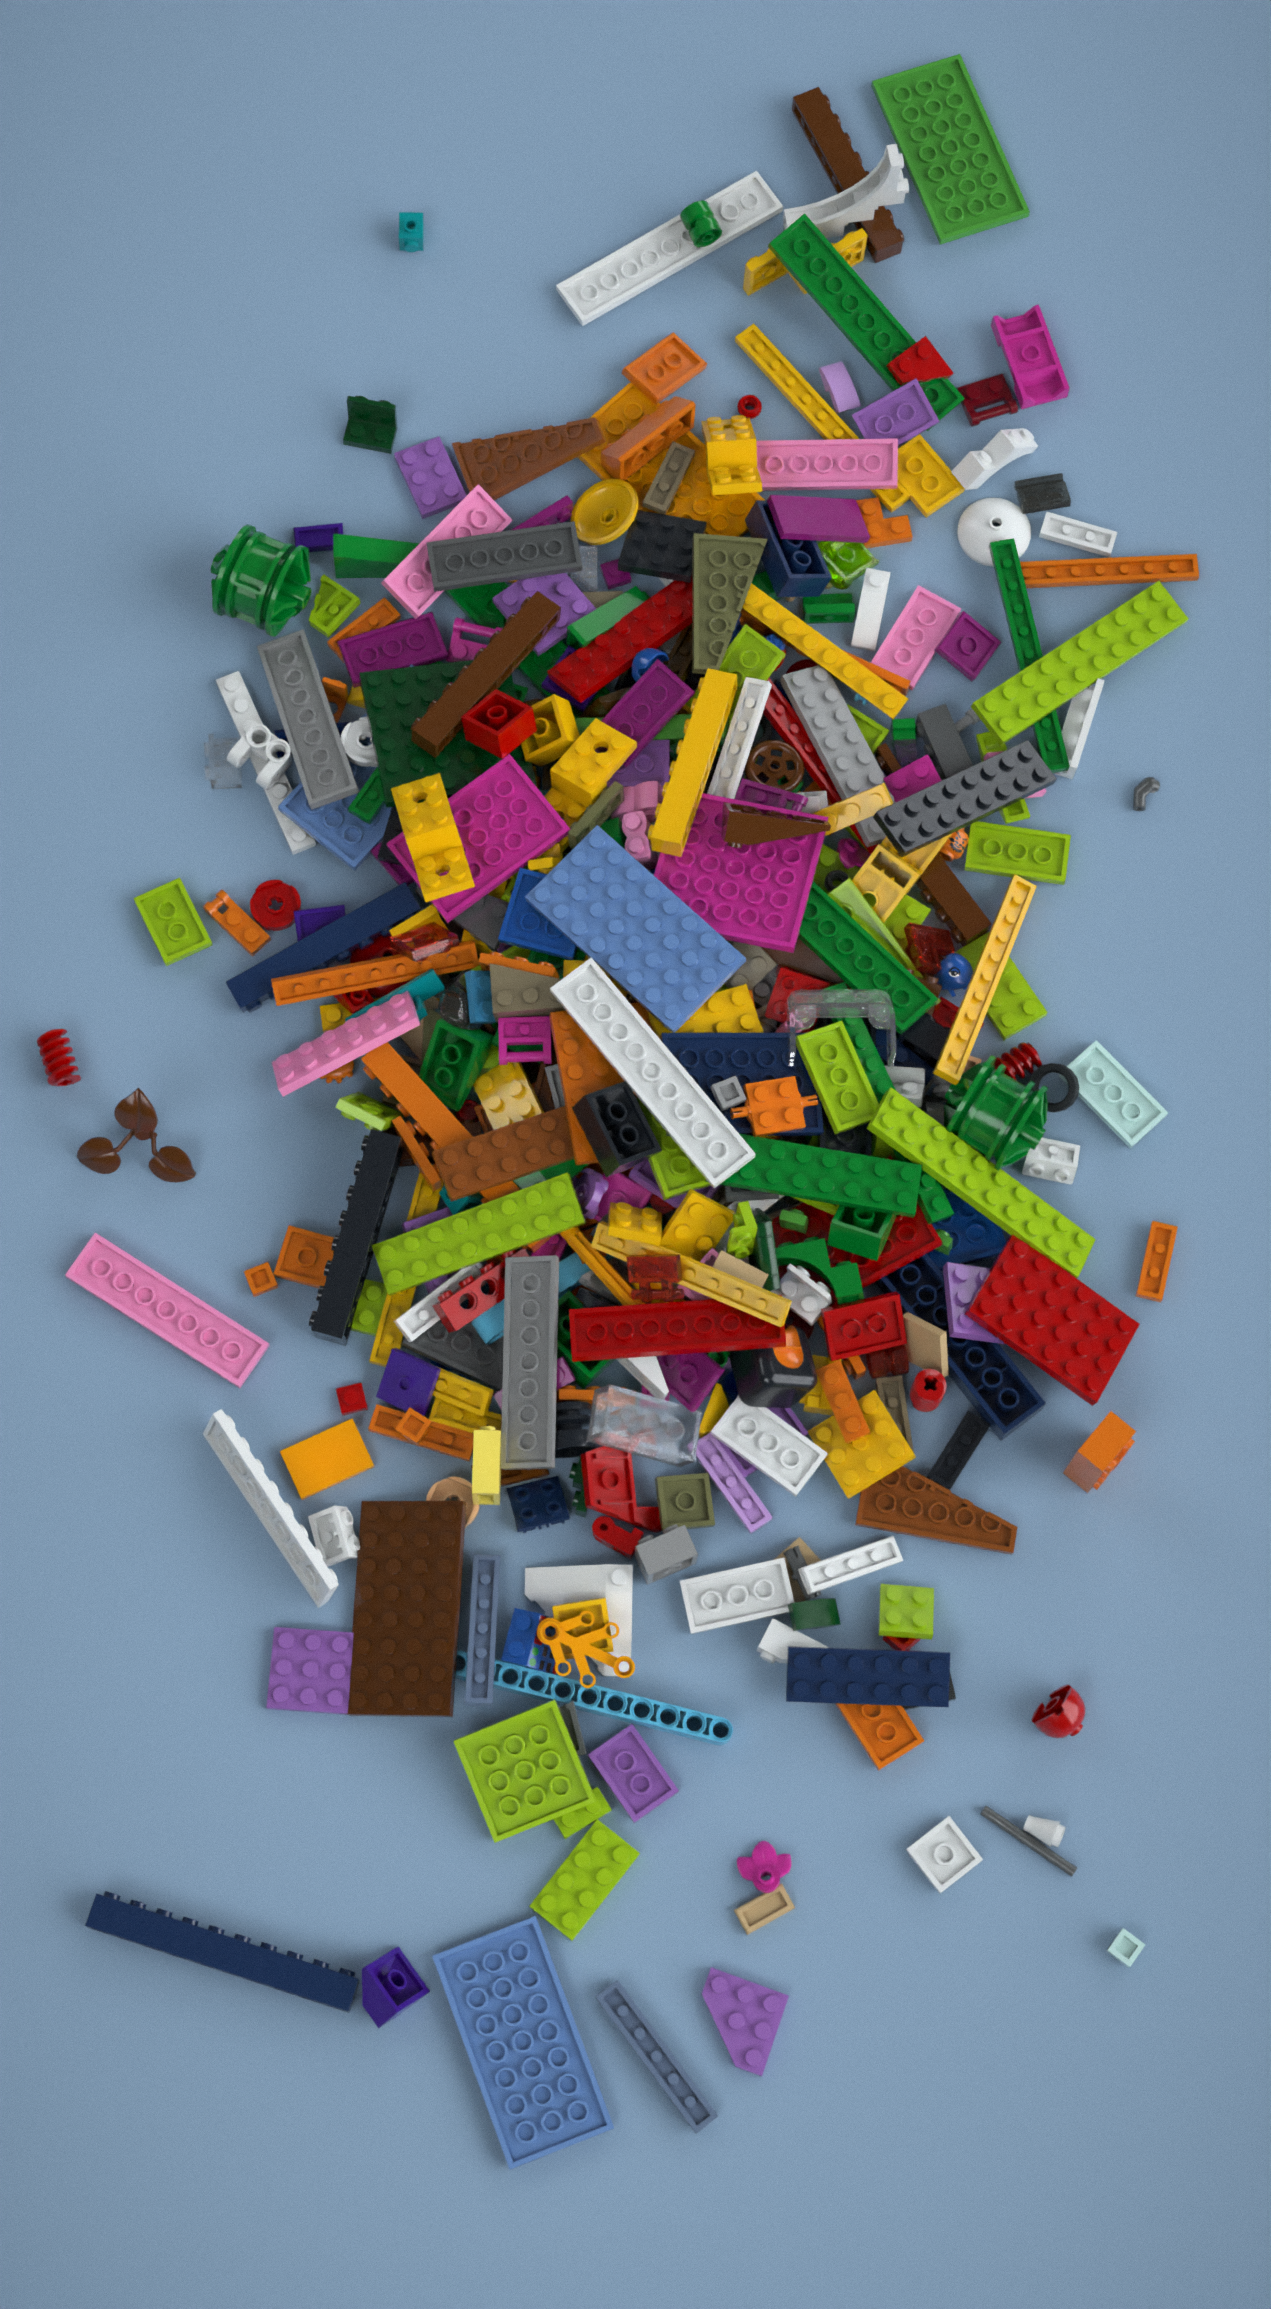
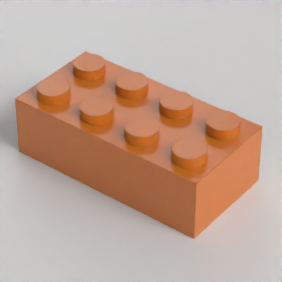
[1063,1411,1136,1493]

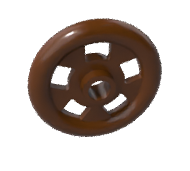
[745,740,804,792]

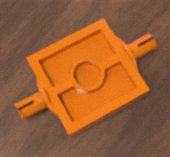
[730,1076,818,1137]

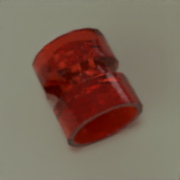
[866,1344,909,1379]

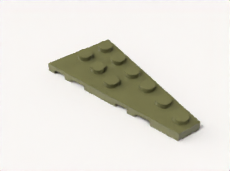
[692,533,768,674]

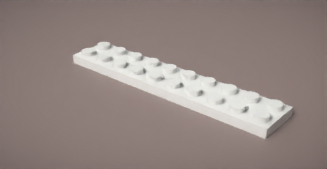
[556,171,783,326]
[550,957,756,1188]

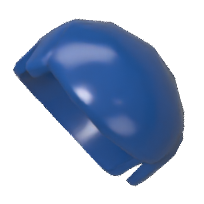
[631,648,669,682]

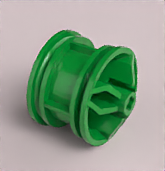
[211,524,311,637]
[944,1055,1048,1171]

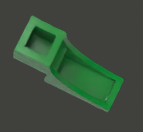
[776,1237,864,1305]

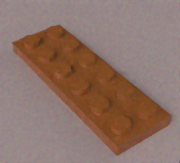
[432,1106,575,1202]

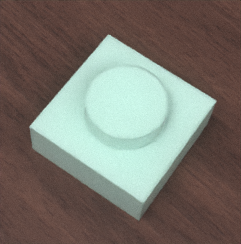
[1106,1928,1145,1968]

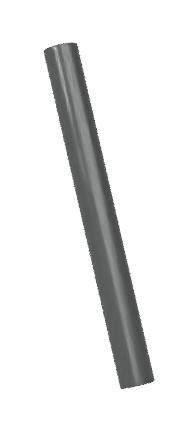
[980,1806,1077,1877]

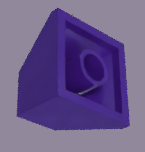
[362,1947,430,2028]

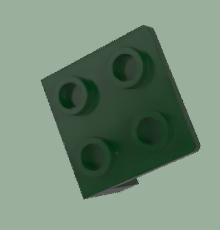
[343,396,398,454]

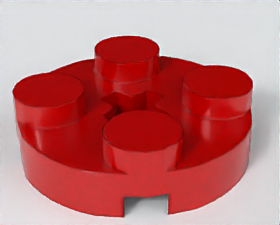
[250,880,301,931]

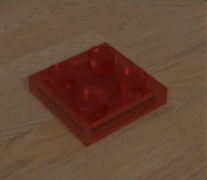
[389,922,459,962]

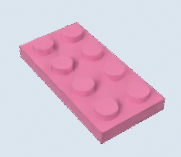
[871,585,962,691]

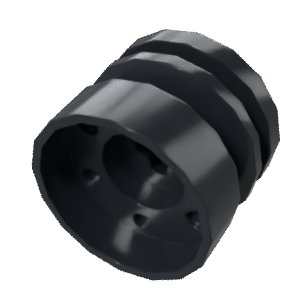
[555,1401,597,1459]

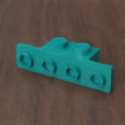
[345,969,445,1022]

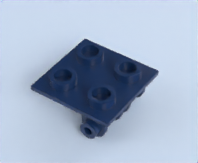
[506,1476,570,1534]

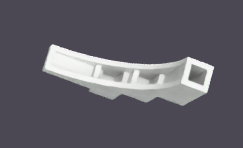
[783,144,909,238]

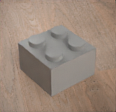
[634,1524,698,1585]

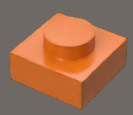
[244,1262,278,1297]
[395,1407,432,1445]

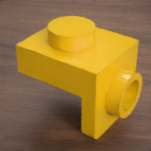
[528,843,563,874]

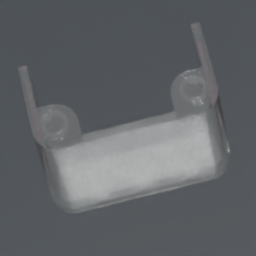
[786,989,896,1067]

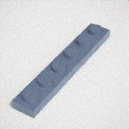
[465,1554,500,1708]
[595,1980,718,2134]

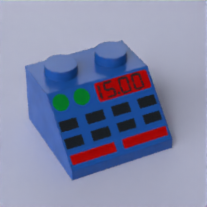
[501,1608,562,1676]

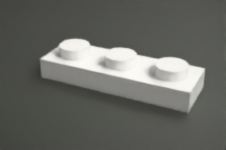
[1039,512,1117,558]

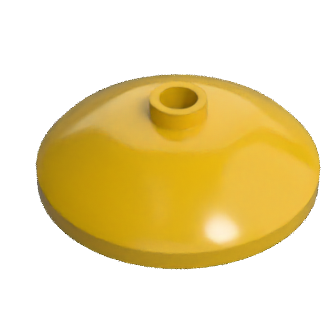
[571,479,638,545]

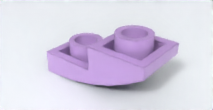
[819,361,861,414]

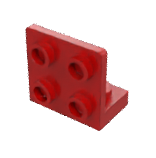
[764,964,830,1030]

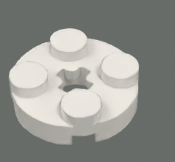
[341,717,377,767]

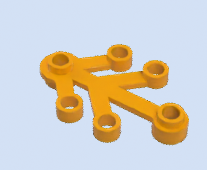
[537,1610,635,1688]

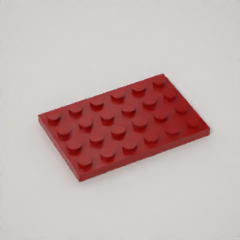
[772,1155,943,1306]
[965,1235,1140,1406]

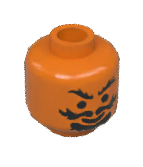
[938,828,969,862]

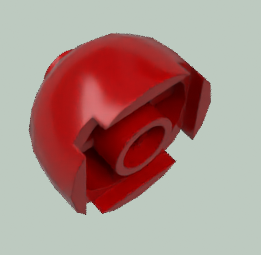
[1031,1685,1086,1739]

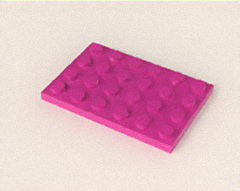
[386,754,570,923]

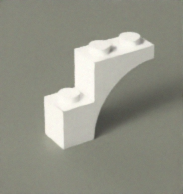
[951,428,1038,490]

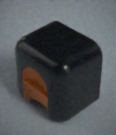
[728,1325,817,1408]

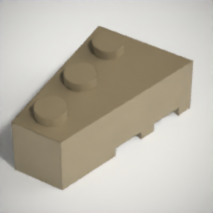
[490,963,566,1022]

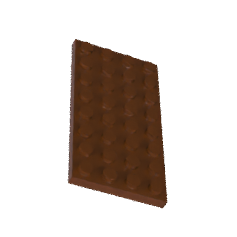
[346,1501,466,1717]

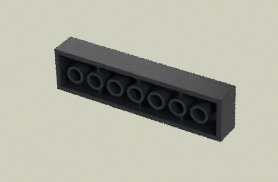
[309,1129,404,1346]

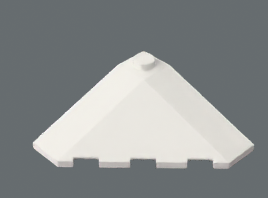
[525,1564,633,1677]

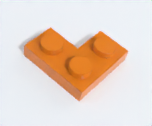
[856,497,913,549]

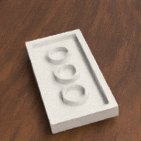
[710,1395,828,1497]
[680,1558,795,1634]

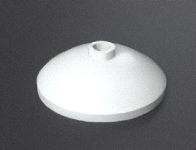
[957,498,1031,567]

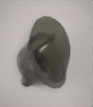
[433,985,483,1030]

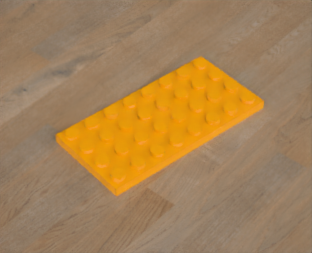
[577,382,765,537]

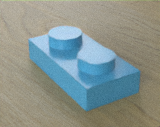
[465,970,496,1024]

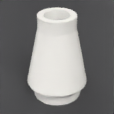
[1023,1815,1066,1847]

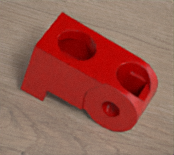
[592,1516,644,1560]

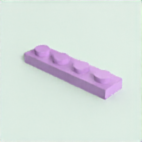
[689,1433,773,1534]

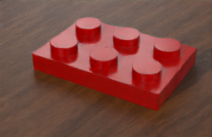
[821,1291,907,1361]

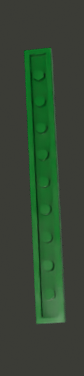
[989,538,1070,773]
[819,982,954,1225]

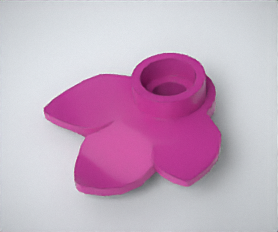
[837,838,871,869]
[737,1841,792,1893]

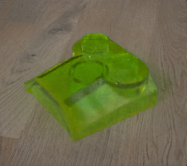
[817,541,880,590]

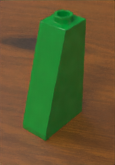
[333,534,419,578]
[567,586,650,650]

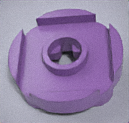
[572,1168,608,1219]

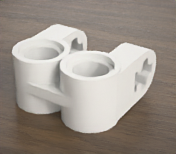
[227,724,293,790]

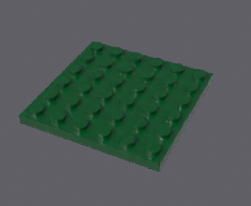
[359,660,537,808]

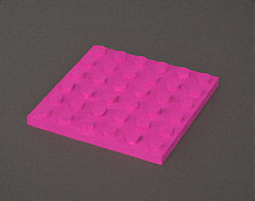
[654,793,828,953]

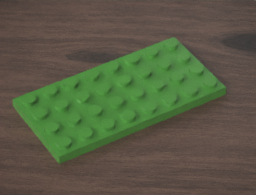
[871,54,1030,245]

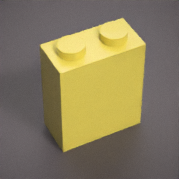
[472,1426,501,1505]

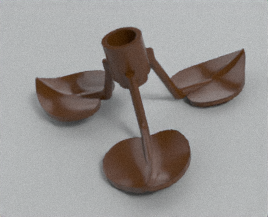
[77,1088,196,1183]

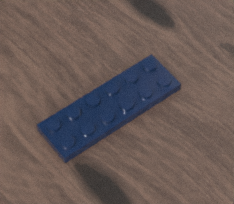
[786,1646,950,1707]

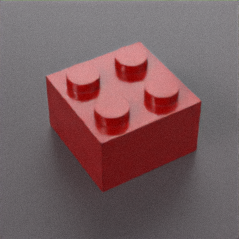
[461,689,537,759]

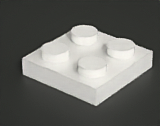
[906,1816,983,1894]

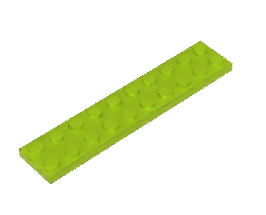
[970,581,1189,746]
[867,1087,1096,1278]

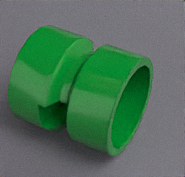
[680,200,722,248]

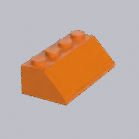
[601,396,696,481]

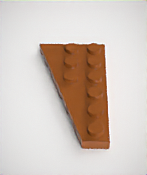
[452,417,607,500]
[855,1466,1018,1555]

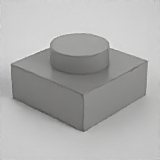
[710,1076,747,1111]

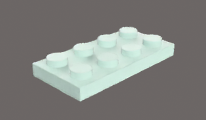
[1059,1040,1168,1149]

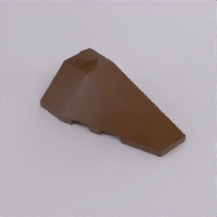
[721,802,831,848]

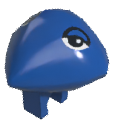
[933,953,973,997]

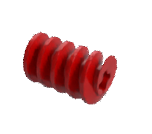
[36,1029,81,1086]
[994,1042,1042,1081]
[909,1369,947,1412]

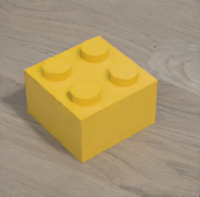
[521,694,580,767]

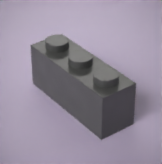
[915,704,973,780]

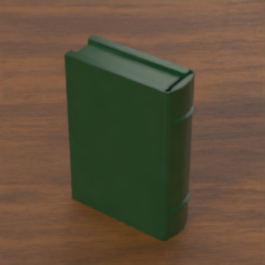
[748,1208,781,1291]

